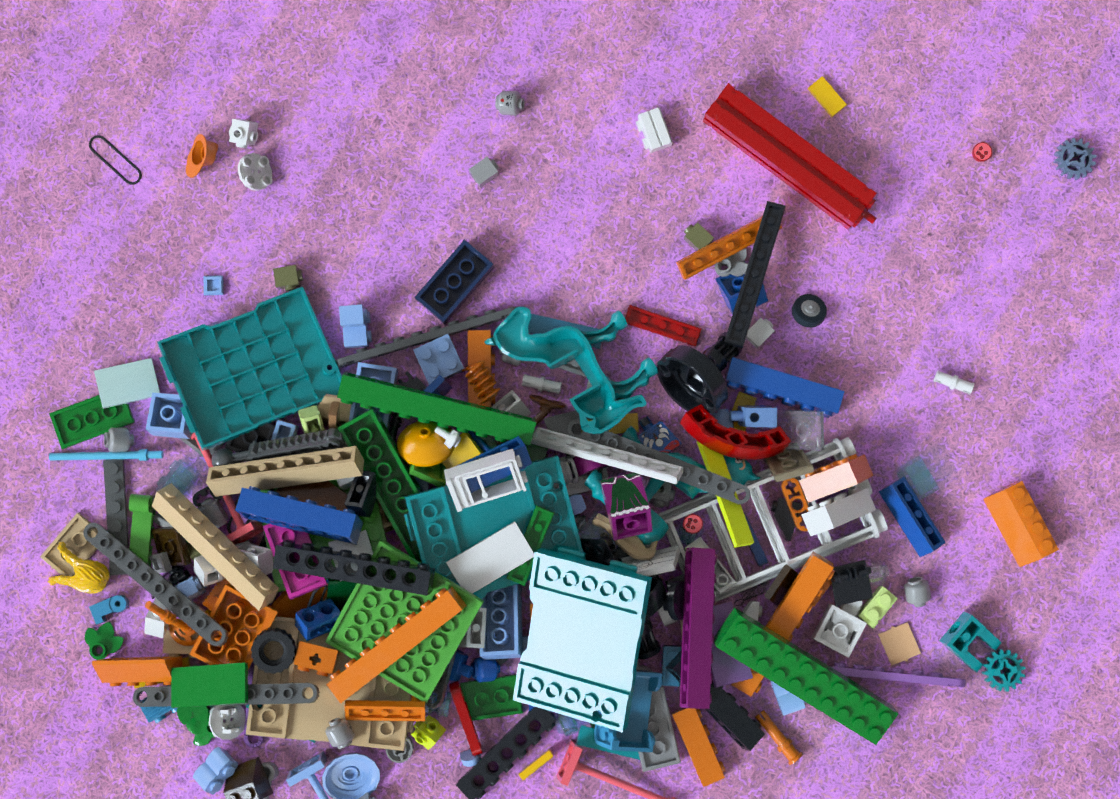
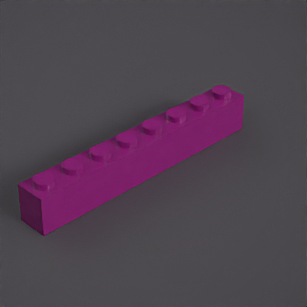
[680,547,717,709]

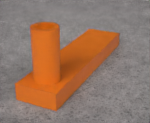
[345,695,426,722]

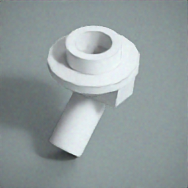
[435,426,461,449]

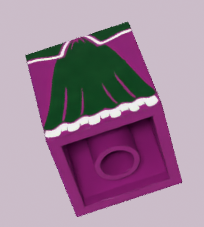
[601,473,652,541]

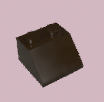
[223,757,273,799]

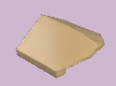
[317,394,351,427]

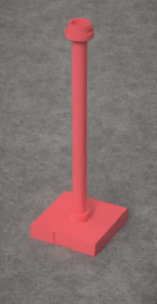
[190,433,264,545]
[557,740,676,799]

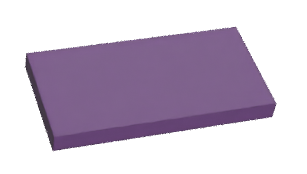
[711,602,753,688]

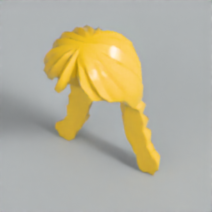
[48,542,110,594]

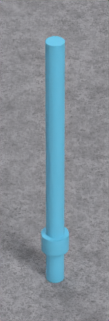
[49,449,164,461]

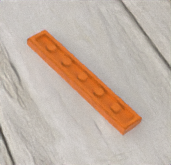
[676,216,782,280]

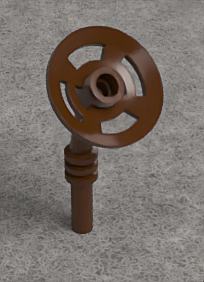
[496,394,566,446]

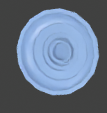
[322,753,380,799]

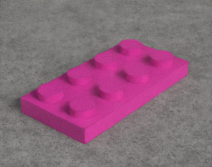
[263,524,328,600]

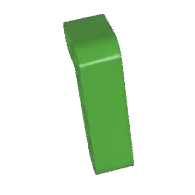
[129,494,156,566]

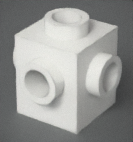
[229,119,258,148]

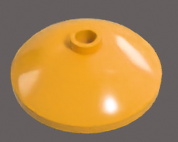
[397,421,455,467]

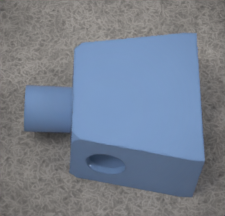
[729,405,777,427]

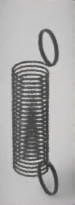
[734,582,770,606]

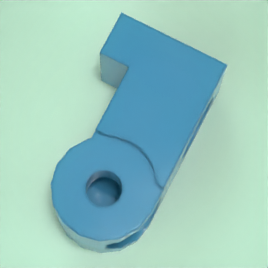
[89,595,129,625]

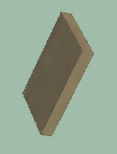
[763,442,814,482]

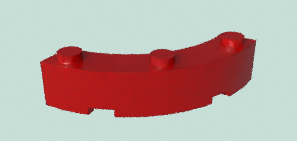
[680,405,791,460]

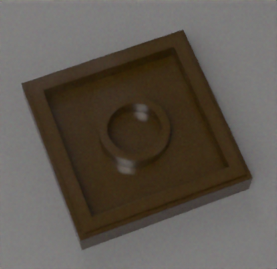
[152,527,192,566]
[764,564,798,607]

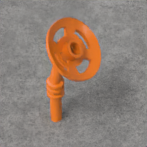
[145,601,199,646]

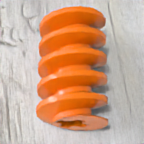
[462,361,501,404]

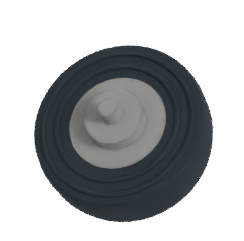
[792,294,827,328]

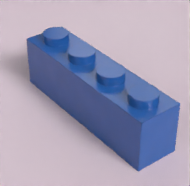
[457,436,532,494]
[879,477,946,557]

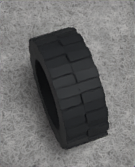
[251,627,296,674]

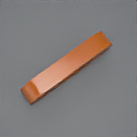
[781,478,808,531]

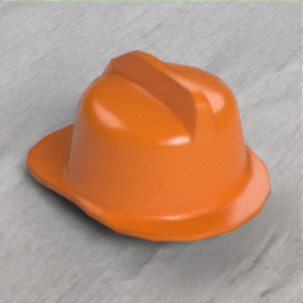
[186,134,219,178]

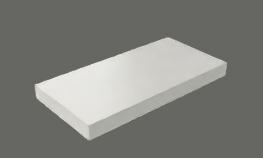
[446,521,534,593]

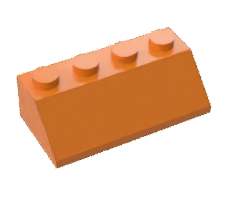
[983,481,1059,567]
[92,656,182,686]

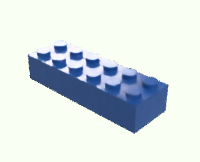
[724,357,845,418]
[235,486,363,545]

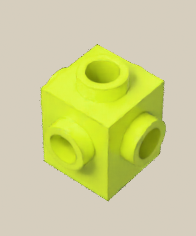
[411,715,446,750]

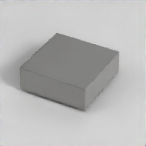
[150,552,172,573]

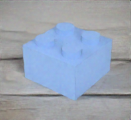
[413,334,464,385]
[146,392,191,439]

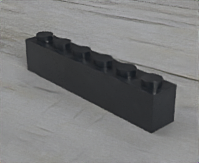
[666,651,765,751]

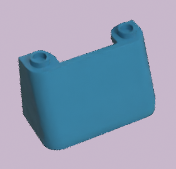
[594,669,663,752]

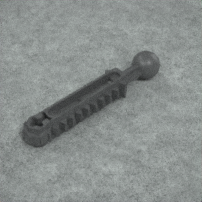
[211,428,345,467]

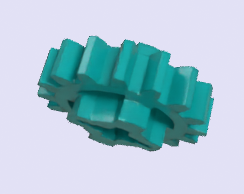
[982,649,1026,692]

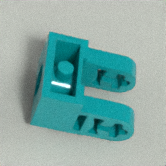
[939,612,1002,673]

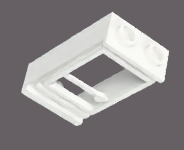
[444,449,528,512]

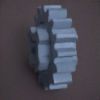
[1053,138,1097,180]

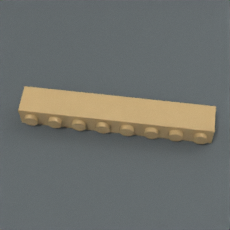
[206,446,364,497]
[152,483,279,611]

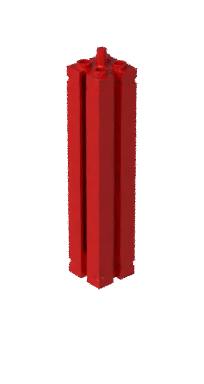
[702,83,877,229]

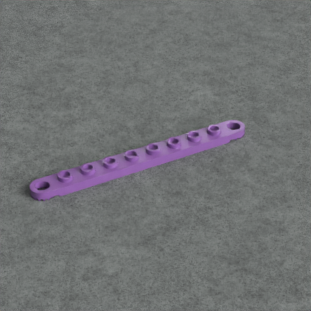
[822,661,966,687]

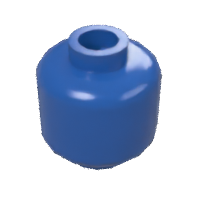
[471,657,500,682]

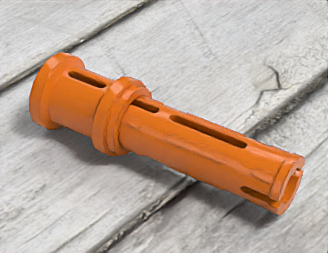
[755,710,803,765]

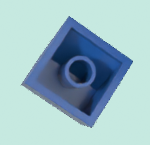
[715,274,768,315]

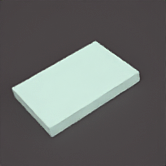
[94,358,160,409]

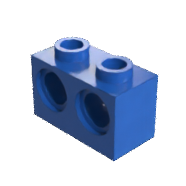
[295,599,341,641]

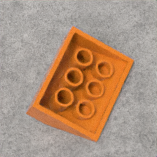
[190,582,279,670]

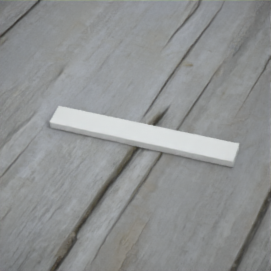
[531,427,684,484]

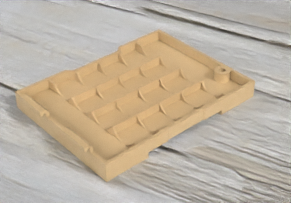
[246,617,414,751]

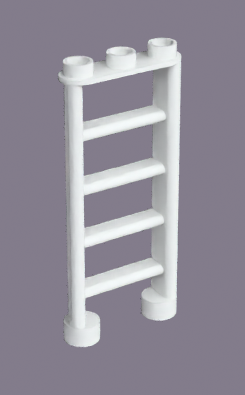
[644,437,888,626]

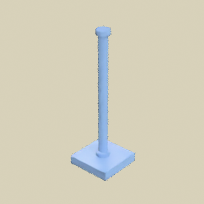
[286,752,329,799]

